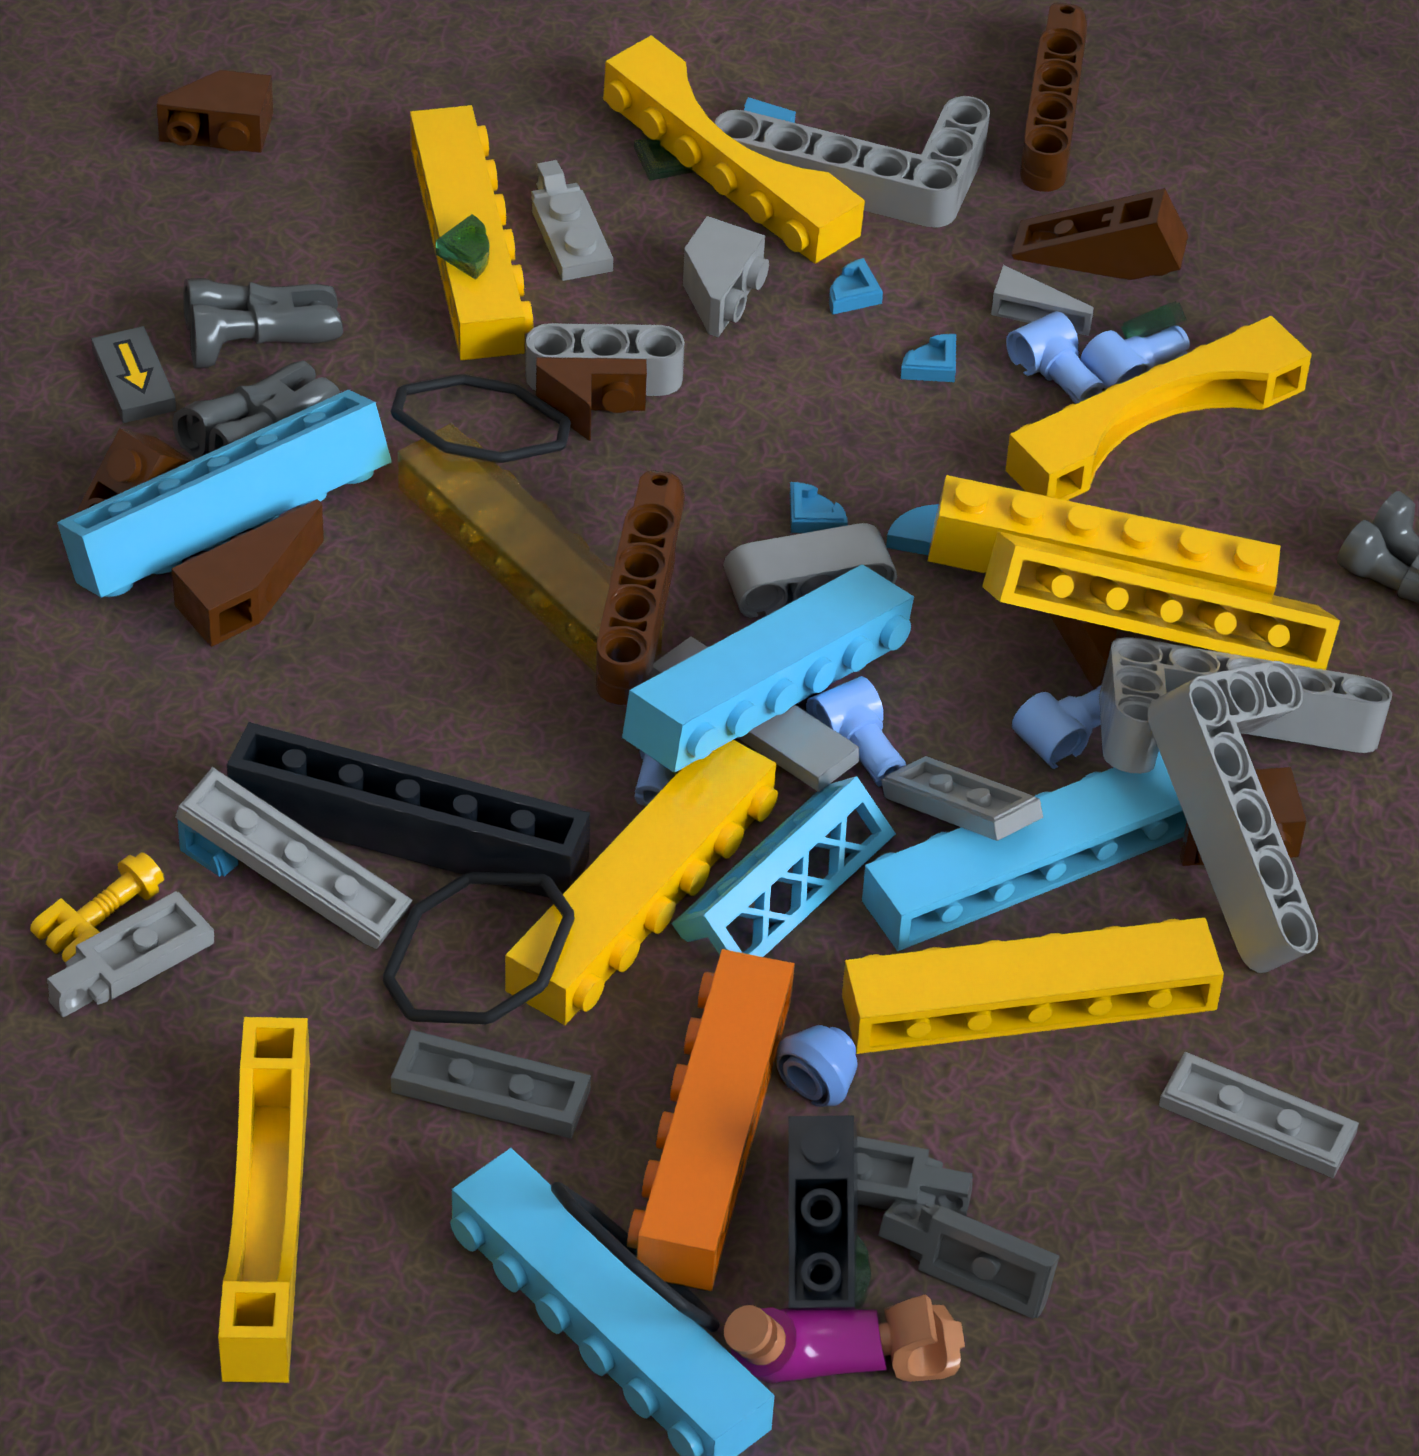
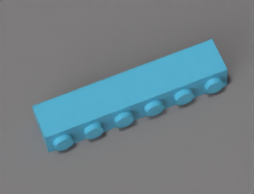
[57,390,392,598]
[622,564,914,773]
[862,751,1187,951]
[450,1148,774,1456]

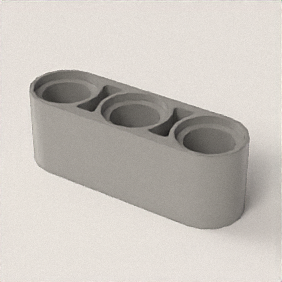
[525,323,685,396]
[723,523,897,618]

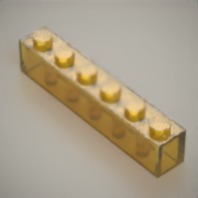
[398,423,664,673]

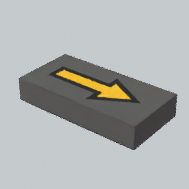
[91,326,176,423]

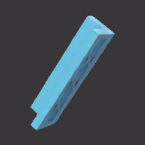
[671,776,896,957]

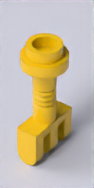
[30,852,164,963]

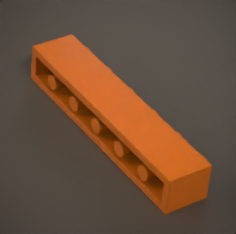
[627,949,795,1291]

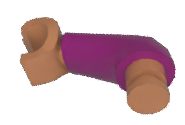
[724,1294,965,1384]

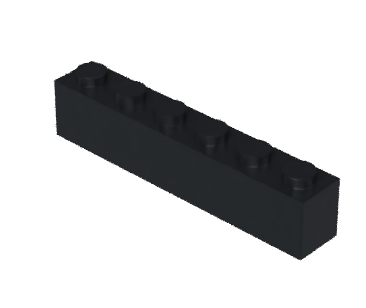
[227,722,590,898]

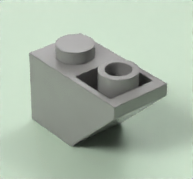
[683,216,769,338]

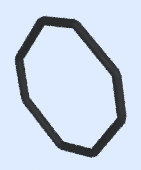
[391,374,571,463]
[383,872,575,1025]
[551,1182,720,1332]

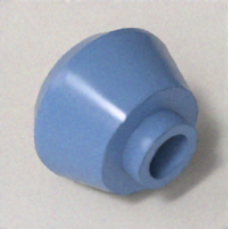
[776,1025,858,1107]

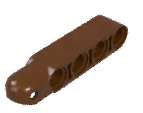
[1020,2,1087,192]
[596,470,685,705]

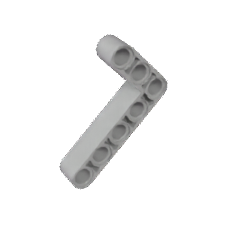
[715,96,990,228]
[1099,637,1392,774]
[1148,661,1318,973]

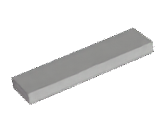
[651,637,859,792]
[175,767,412,949]

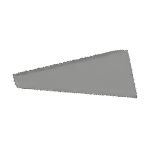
[991,265,1094,336]

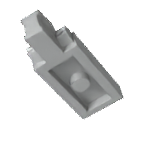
[531,160,613,281]
[47,891,214,1017]

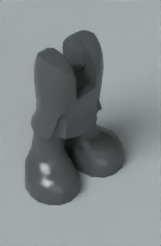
[183,278,343,368]
[172,360,340,459]
[1337,491,1419,604]

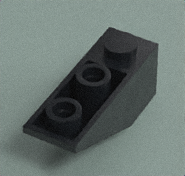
[789,1115,858,1310]

